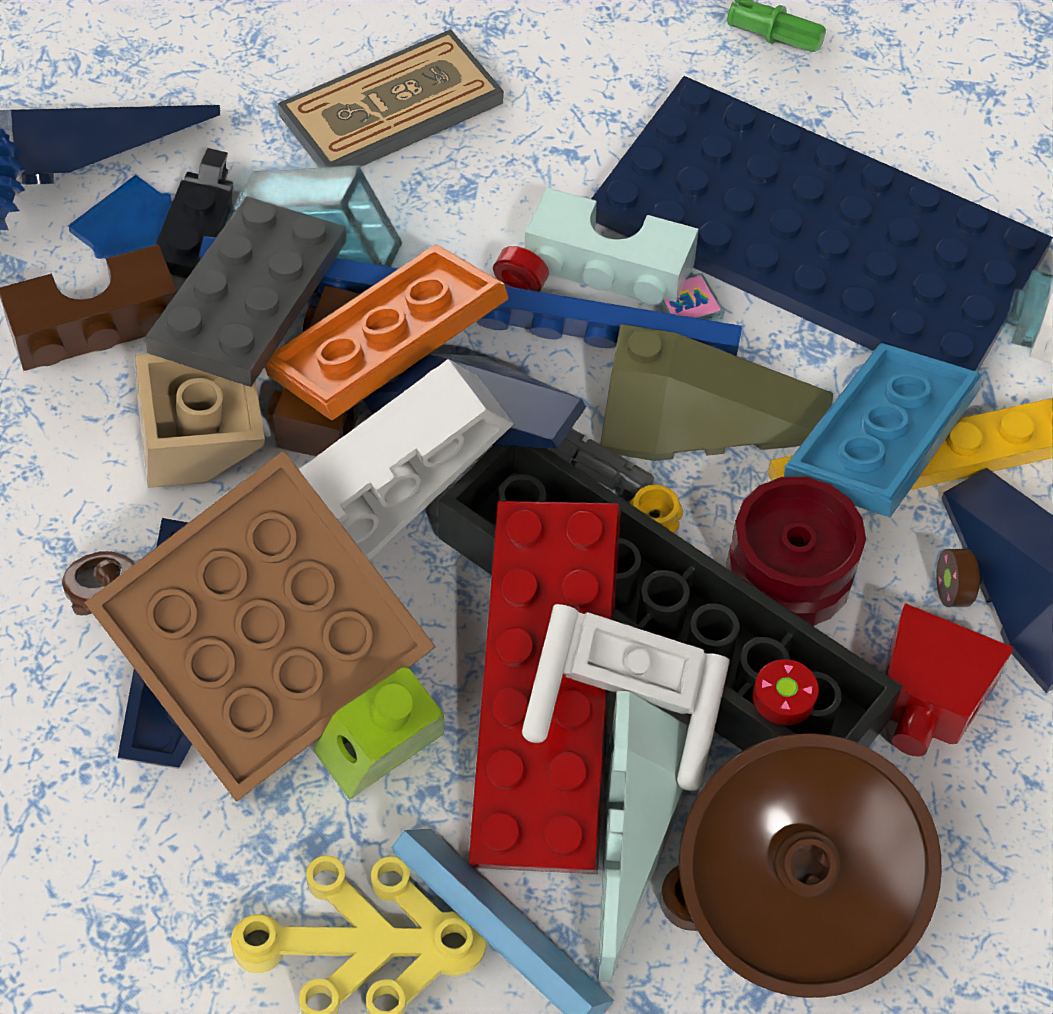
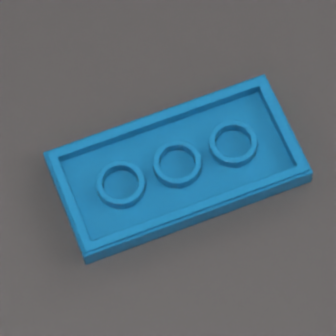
[784,343,982,518]

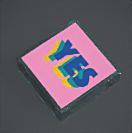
[657,273,725,322]

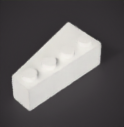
[299,359,514,560]

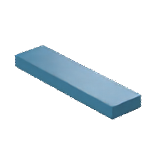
[391,829,614,1014]

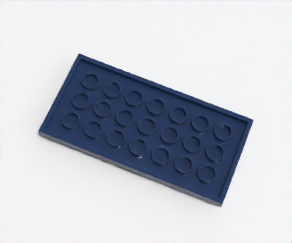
[591,76,1053,372]

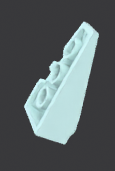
[598,690,687,982]

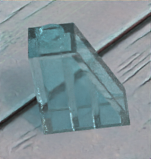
[232,166,403,267]

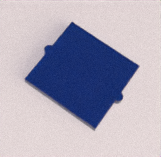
[68,175,172,259]

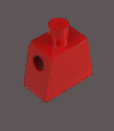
[884,603,1013,757]

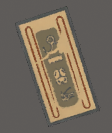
[278,29,504,181]

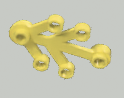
[231,855,486,1014]

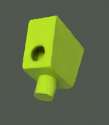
[313,666,444,800]

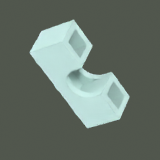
[525,187,698,308]

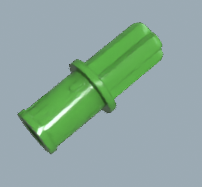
[727,0,826,52]

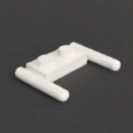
[522,604,730,791]

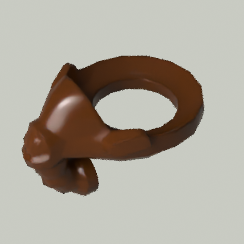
[62,551,135,616]

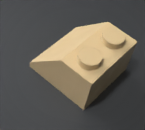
[135,354,265,488]

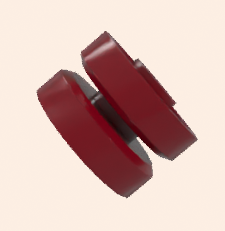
[726,477,866,626]

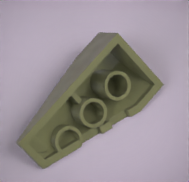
[600,324,833,461]

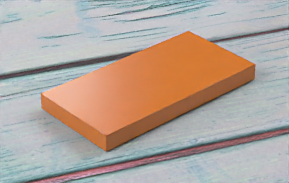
[264,244,509,421]

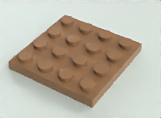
[85,450,436,802]

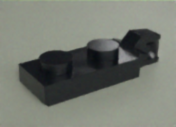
[155,148,233,278]

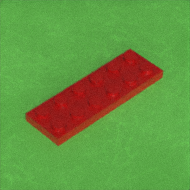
[468,501,621,874]

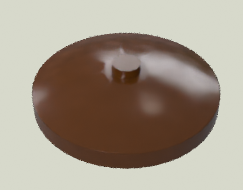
[678,733,942,998]

